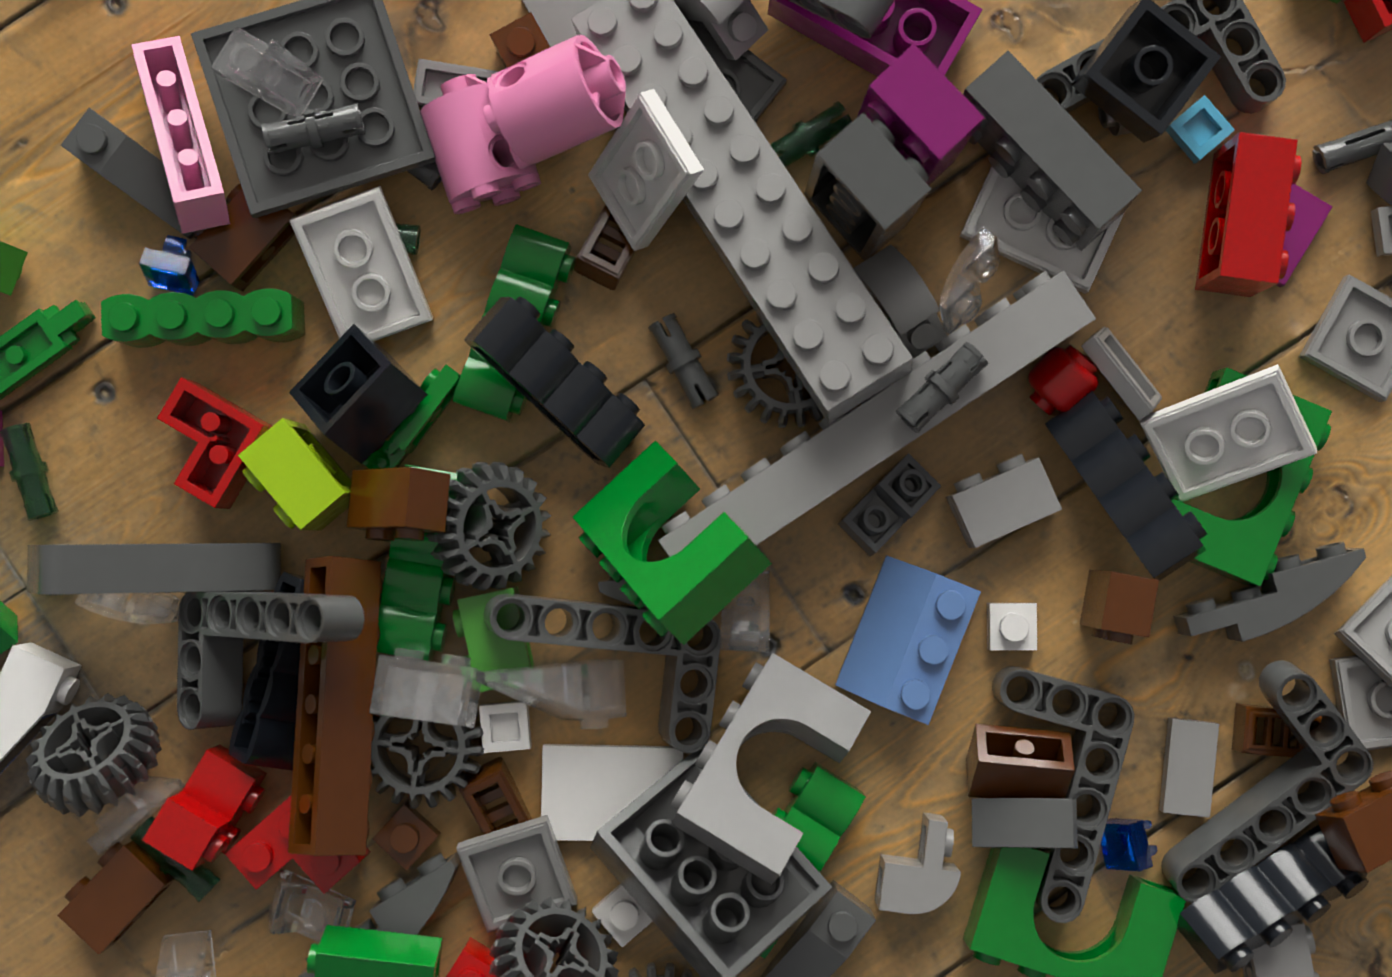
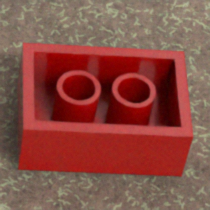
[1195,132,1302,297]

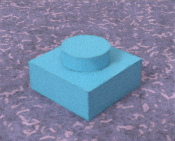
[1166,95,1235,164]

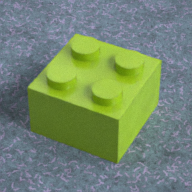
[238,418,351,531]

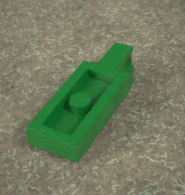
[0,300,96,400]
[363,365,460,469]

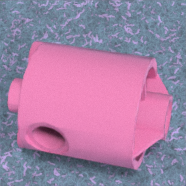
[483,35,626,169]
[420,74,541,214]

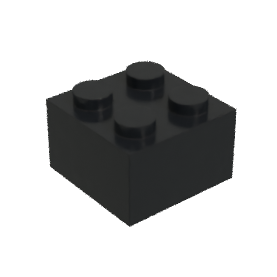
[1070,0,1222,143]
[289,324,428,464]

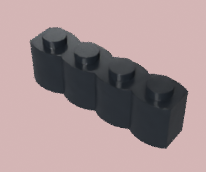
[464,296,645,468]
[1045,391,1208,581]
[229,572,304,771]
[1177,824,1369,974]

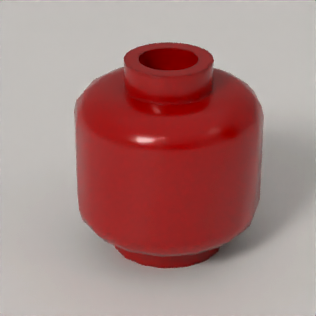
[1028,345,1098,415]

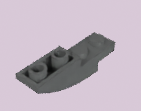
[1173,542,1366,642]
[298,852,461,977]

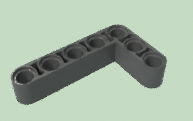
[1036,0,1286,114]
[27,543,281,595]
[177,591,364,730]
[483,593,721,753]
[1161,660,1373,903]
[992,666,1135,923]

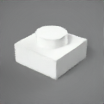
[987,603,1037,651]
[479,700,532,753]
[592,884,653,947]

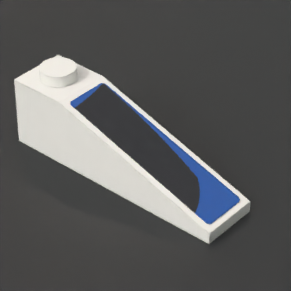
[0,642,82,775]

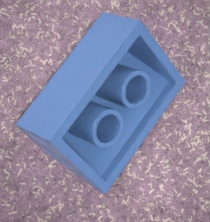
[835,555,981,725]

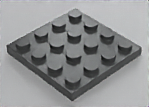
[191,0,435,219]

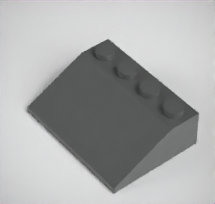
[590,746,832,977]

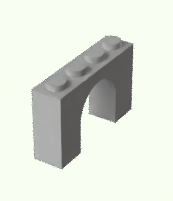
[671,653,871,885]

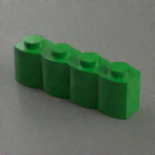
[453,224,576,422]
[101,288,305,348]
[377,464,457,661]
[761,762,866,959]

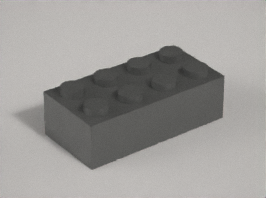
[963,51,1142,251]
[804,113,931,261]

